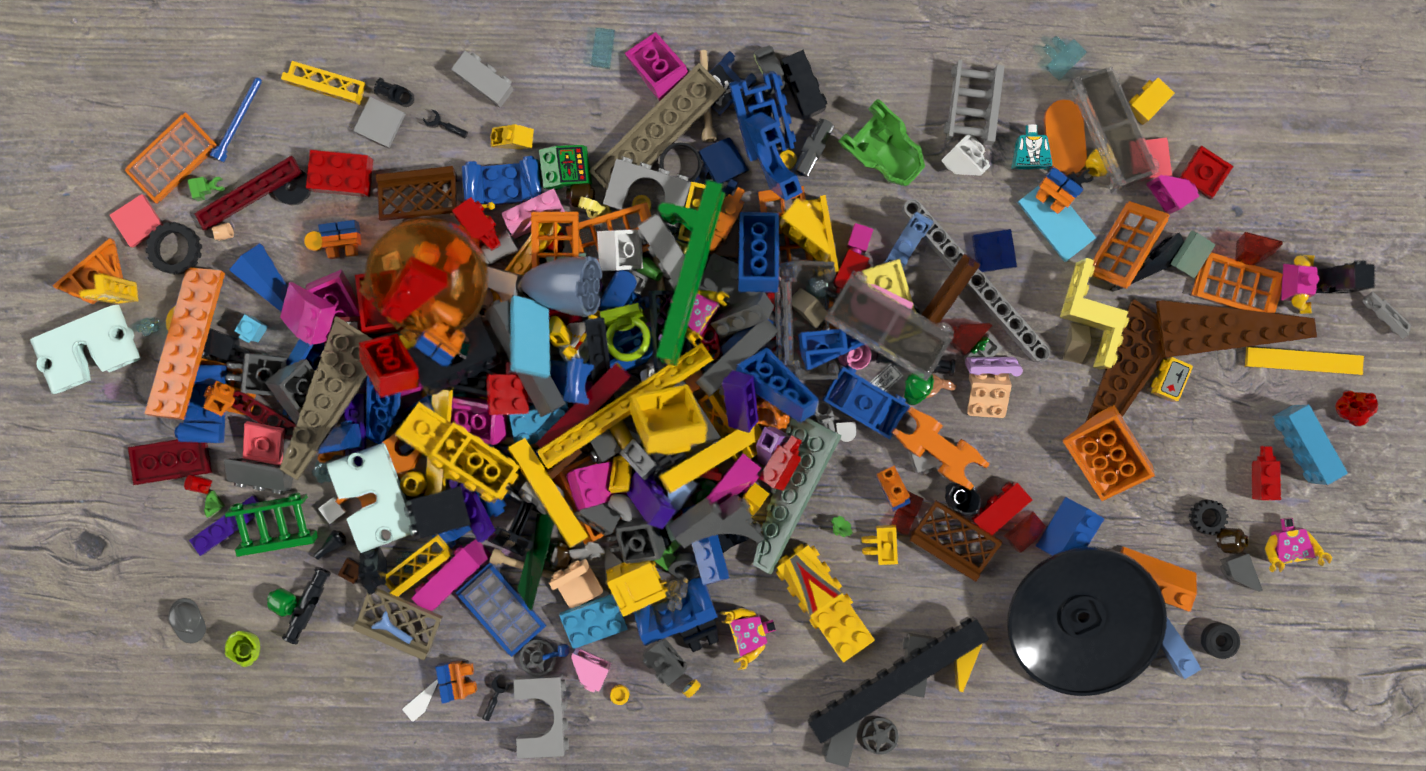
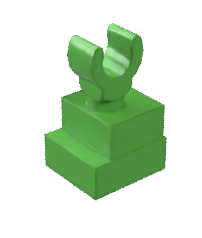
[188,177,225,201]
[653,540,681,570]

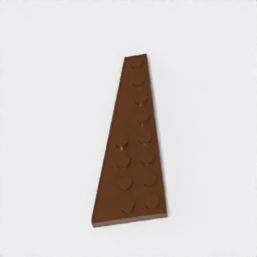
[1086,299,1163,422]
[1156,300,1317,358]

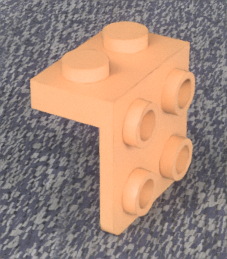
[967,373,1012,418]
[549,558,603,609]

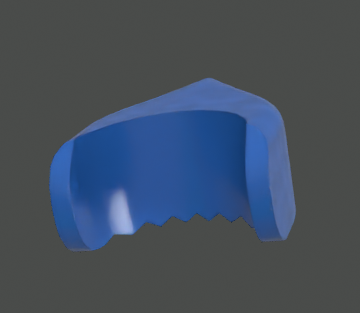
[598,270,637,318]

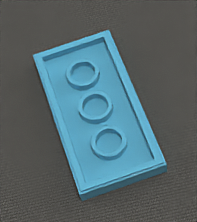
[1017,185,1096,262]
[511,295,550,378]

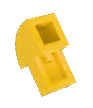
[549,316,573,347]

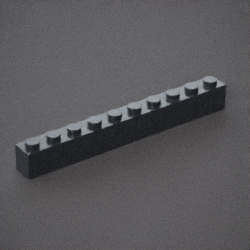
[807,616,989,744]

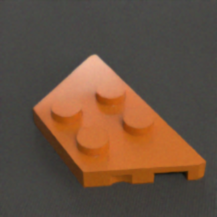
[52,238,123,304]

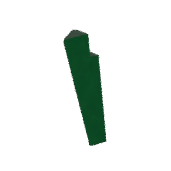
[517,514,555,611]

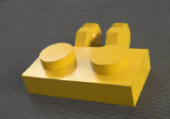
[861,525,898,565]

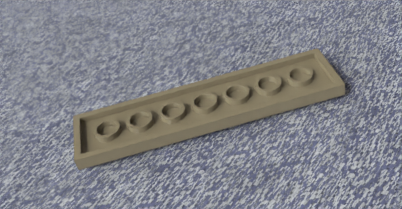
[589,63,726,190]

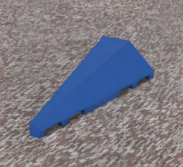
[229,244,288,312]
[798,325,886,370]

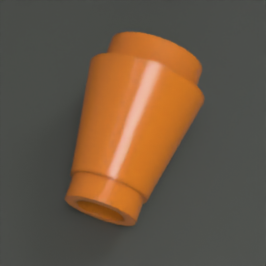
[431,300,463,327]

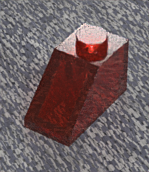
[1235,232,1283,265]
[946,323,992,355]
[1004,512,1046,553]

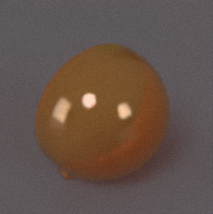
[359,217,489,342]

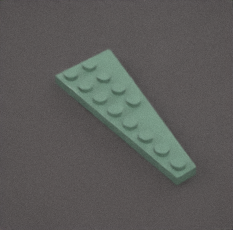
[753,418,842,574]

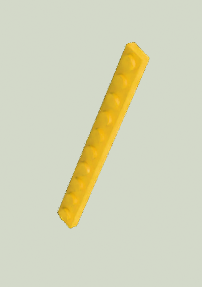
[537,343,713,469]

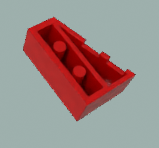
[381,256,448,322]

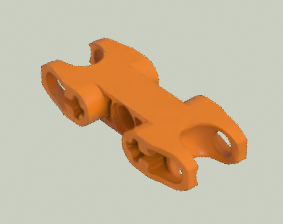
[892,407,989,490]
[335,431,423,509]

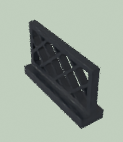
[648,291,696,369]

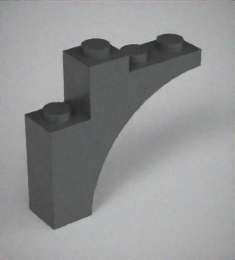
[668,493,764,548]

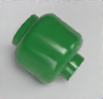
[267,588,297,617]

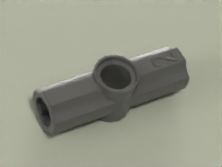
[793,118,834,177]

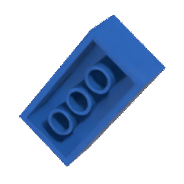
[738,212,779,292]

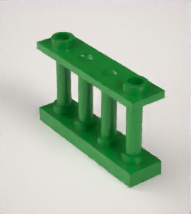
[225,493,318,557]

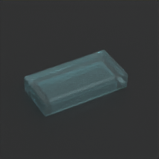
[591,27,615,69]

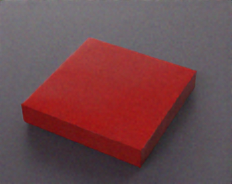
[1179,145,1234,199]

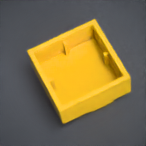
[630,384,707,454]

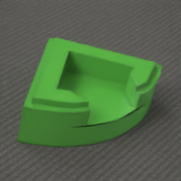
[204,491,225,518]

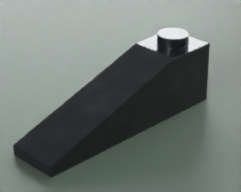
[1110,232,1184,292]

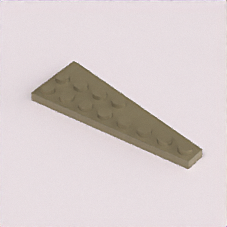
[280,316,372,480]

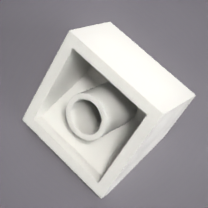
[597,230,643,271]

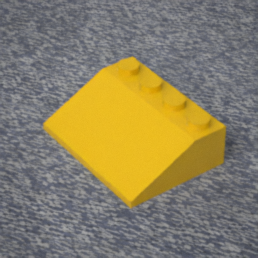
[779,198,832,265]

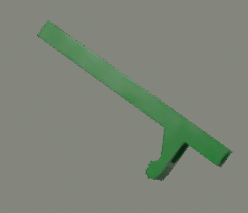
[656,180,725,366]

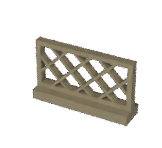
[353,588,443,660]

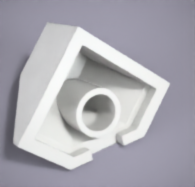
[941,135,990,176]

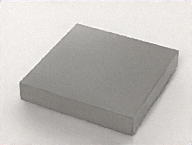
[353,97,406,148]

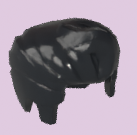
[945,482,981,516]

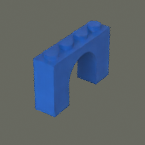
[744,112,803,201]

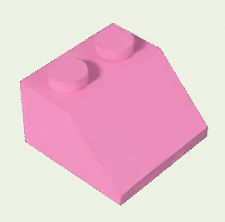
[571,648,612,692]

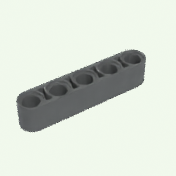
[696,320,779,397]

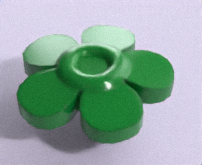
[970,337,989,354]

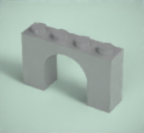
[603,156,691,227]
[461,264,524,352]
[514,674,569,758]

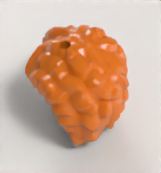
[756,397,790,429]

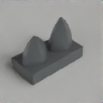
[620,439,659,480]

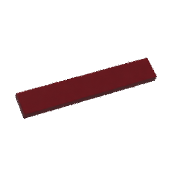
[194,156,303,231]
[536,362,631,448]

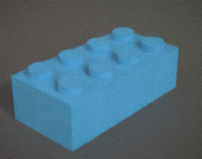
[1273,405,1348,485]

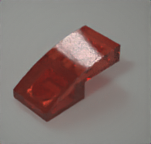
[890,491,924,535]

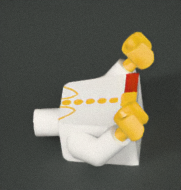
[558,310,601,364]

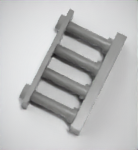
[944,60,1005,146]

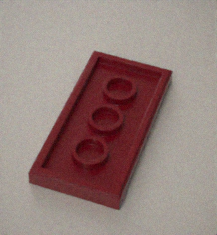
[128,439,212,485]

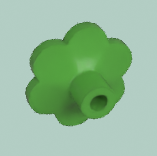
[832,516,852,537]

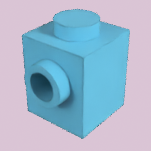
[235,314,268,343]

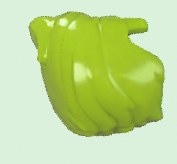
[225,631,260,667]

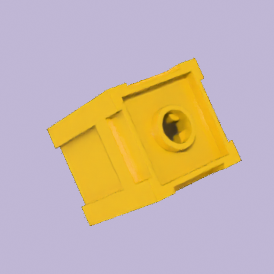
[606,560,668,617]

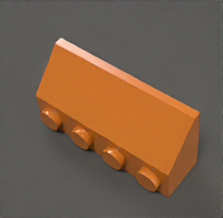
[1120,546,1197,612]

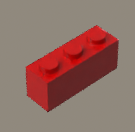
[970,481,1032,535]

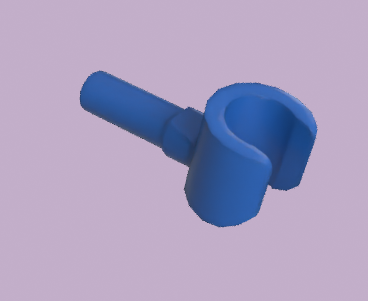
[542,644,569,660]

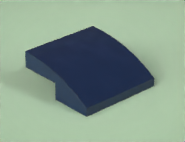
[698,137,749,184]

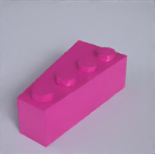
[411,539,492,611]

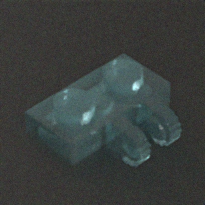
[1043,36,1087,81]

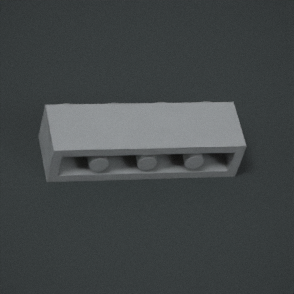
[637,212,685,290]

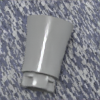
[476,228,520,265]

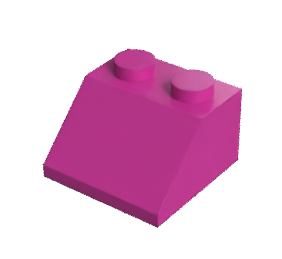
[1146,175,1200,214]

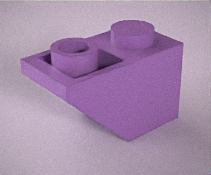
[756,427,790,466]

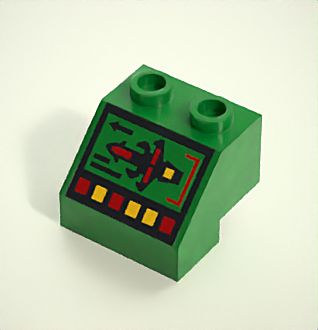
[539,145,592,190]

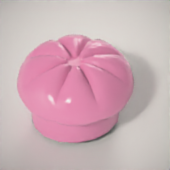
[837,343,871,370]

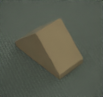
[787,288,829,328]
[1062,322,1091,364]

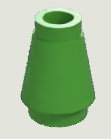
[636,257,663,281]

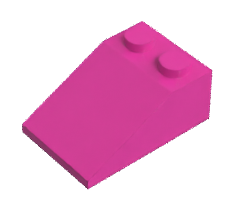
[625,32,688,101]
[305,269,360,317]
[280,282,336,345]
[451,396,507,445]
[707,454,761,504]
[566,461,627,511]

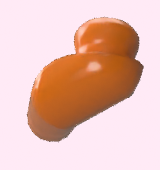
[318,450,345,463]

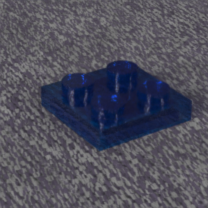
[972,229,1017,273]

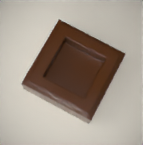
[338,557,359,584]

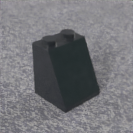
[404,486,471,540]

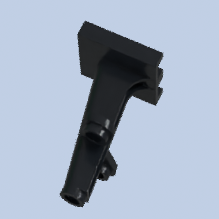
[488,487,542,557]

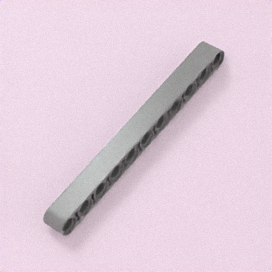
[902,199,1050,362]

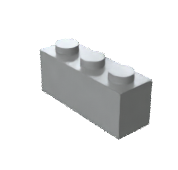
[451,51,514,108]

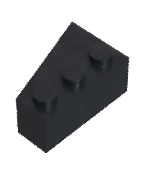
[781,49,827,120]
[1316,261,1375,294]
[446,352,496,398]

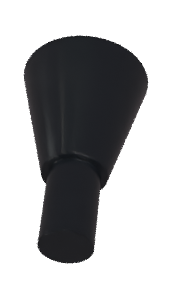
[314,530,346,560]

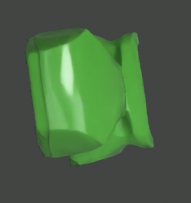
[838,99,925,186]

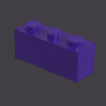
[722,370,758,433]
[626,472,676,529]

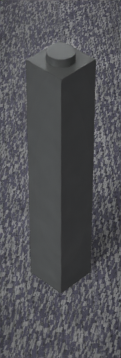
[484,300,565,417]

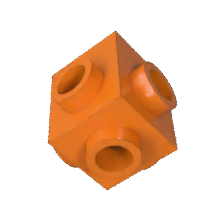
[203,380,235,416]

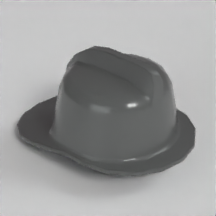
[668,551,708,585]
[168,598,206,644]

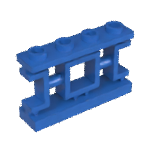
[728,71,796,161]

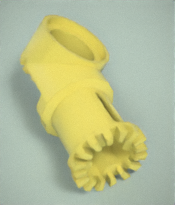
[578,197,612,219]

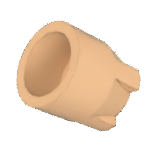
[212,223,234,241]

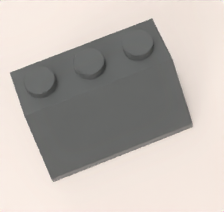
[266,359,315,425]
[224,458,293,494]

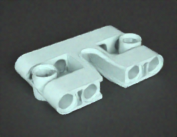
[30,305,141,394]
[327,443,411,553]

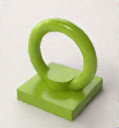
[600,303,651,362]

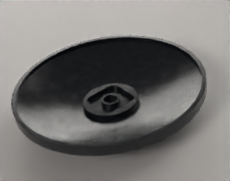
[1007,547,1167,696]

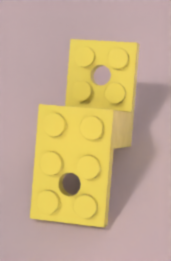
[1060,258,1129,369]

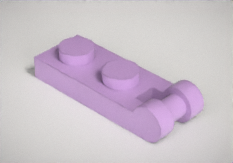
[965,357,1023,377]

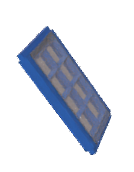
[456,563,547,657]

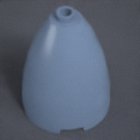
[520,257,602,316]

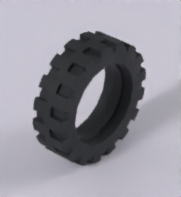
[146,222,202,275]

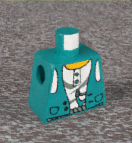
[1011,124,1052,170]

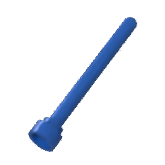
[210,77,262,162]

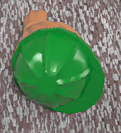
[904,370,957,405]

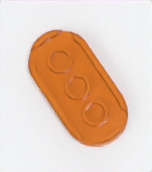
[1044,99,1087,175]

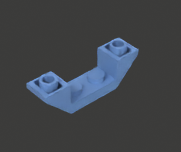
[884,212,934,269]

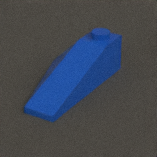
[366,375,401,444]
[318,421,363,454]

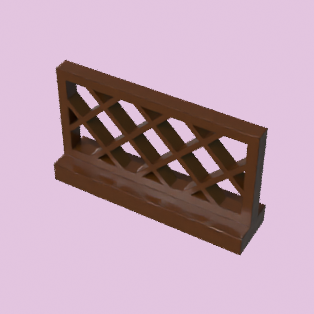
[376,166,457,221]
[921,253,981,332]
[910,500,1002,582]

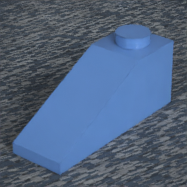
[1161,618,1202,679]

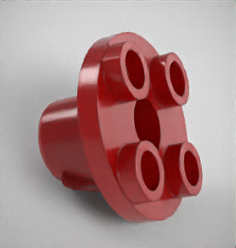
[1335,391,1379,426]

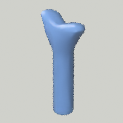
[372,611,413,644]

